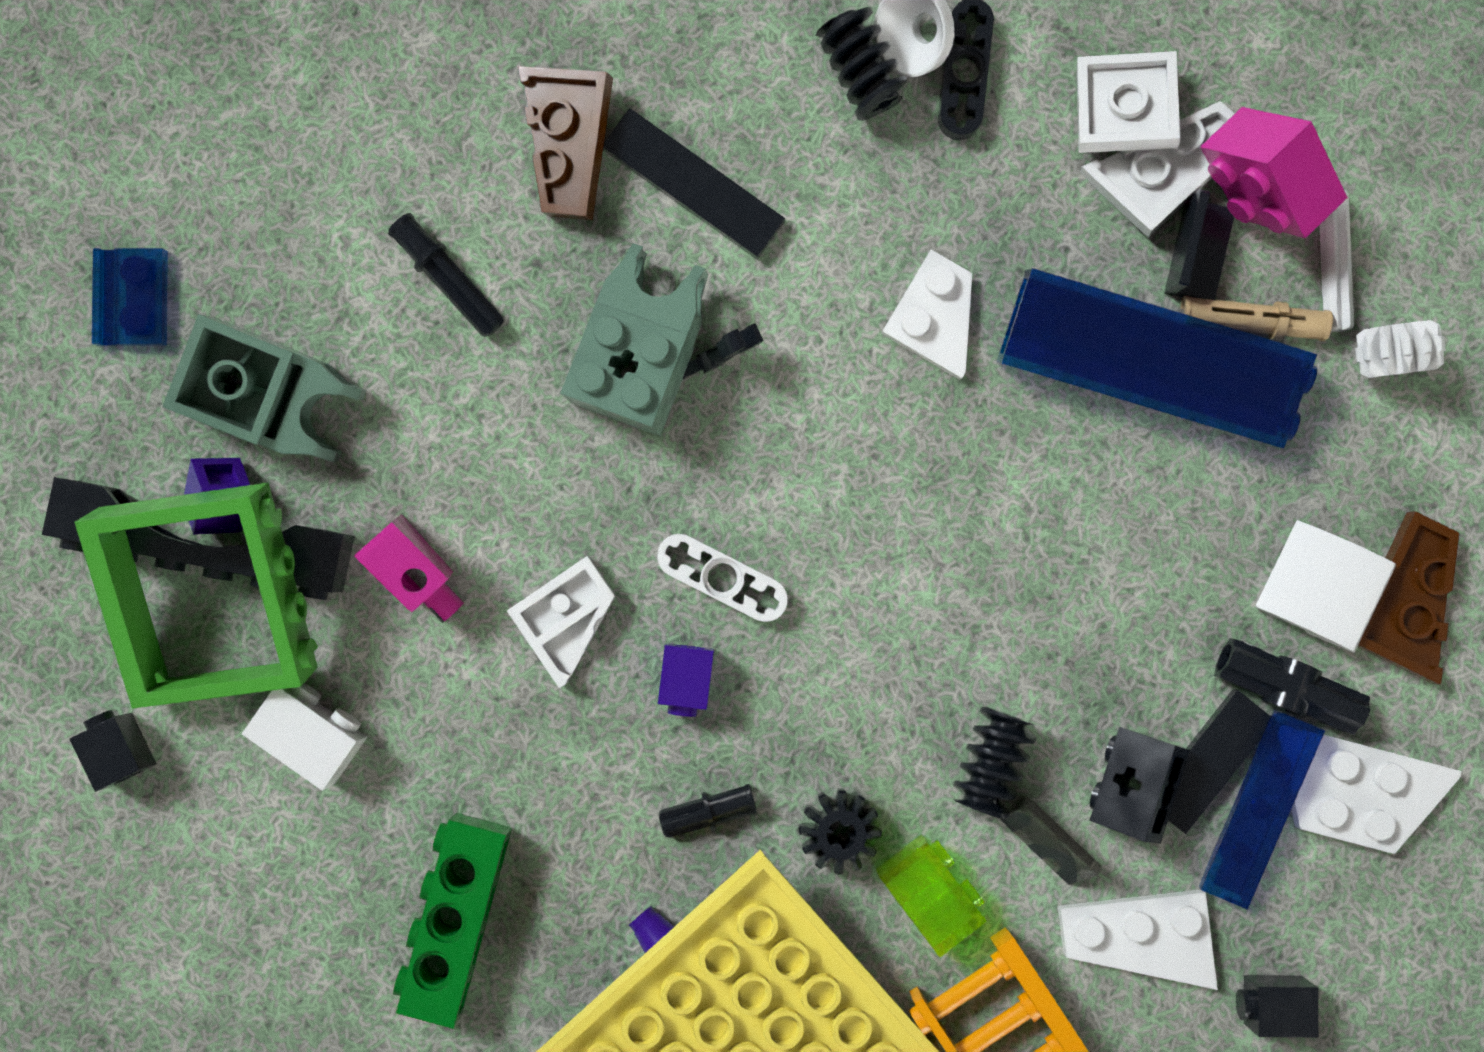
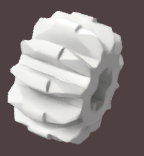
[1355,320,1446,378]

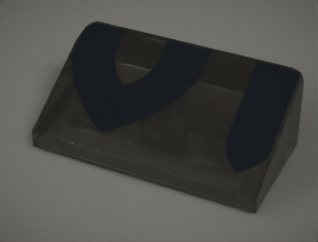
[1000,795,1102,885]

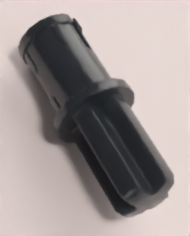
[659,784,757,838]

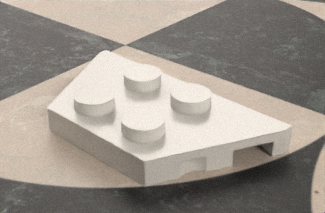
[1274,722,1462,854]

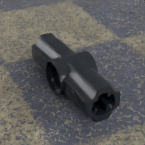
[1214,638,1371,735]

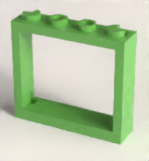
[74,482,318,709]

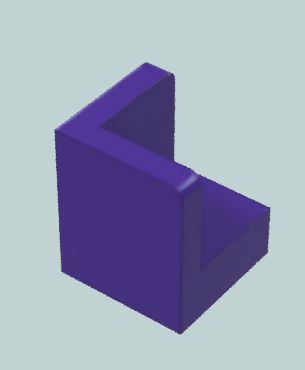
[184,458,250,535]

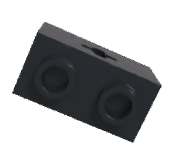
[1089,727,1190,844]

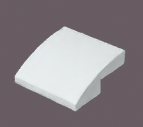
[1255,520,1396,653]

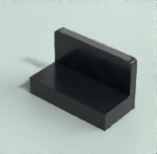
[1164,189,1234,300]

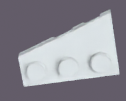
[1080,101,1235,238]

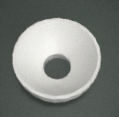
[874,0,954,77]

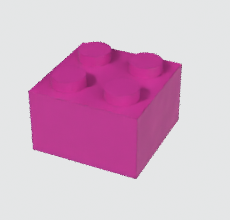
[1200,107,1348,239]

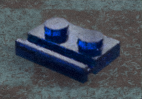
[92,248,168,346]

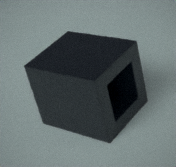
[69,710,157,792]
[1236,975,1319,1038]

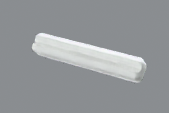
[1319,189,1354,332]

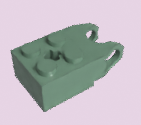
[560,243,708,437]
[162,314,367,462]

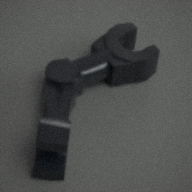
[683,323,764,379]

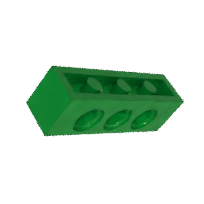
[393,813,512,1029]

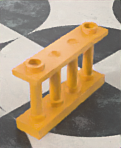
[909,927,1089,1052]

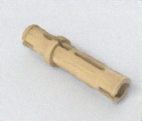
[1179,295,1333,342]

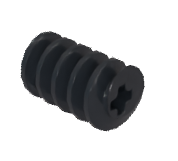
[815,7,907,121]
[953,707,1037,819]

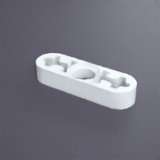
[657,534,787,622]

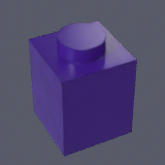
[658,643,714,717]

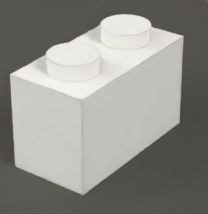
[242,683,367,791]

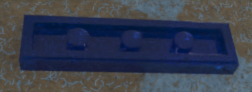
[1199,709,1325,910]

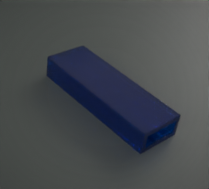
[996,268,1317,449]

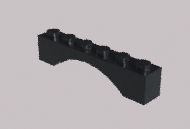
[42,477,355,600]

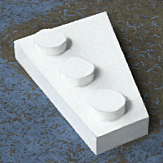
[1058,889,1218,990]

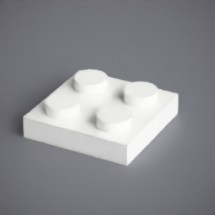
[1077,51,1180,153]

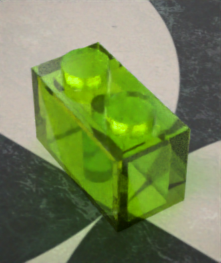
[876,834,987,957]

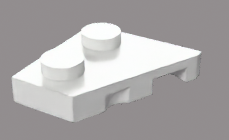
[507,556,616,688]

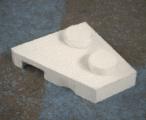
[881,249,972,380]

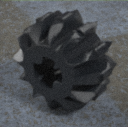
[798,788,882,874]

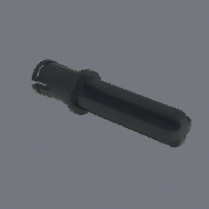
[388,213,504,337]

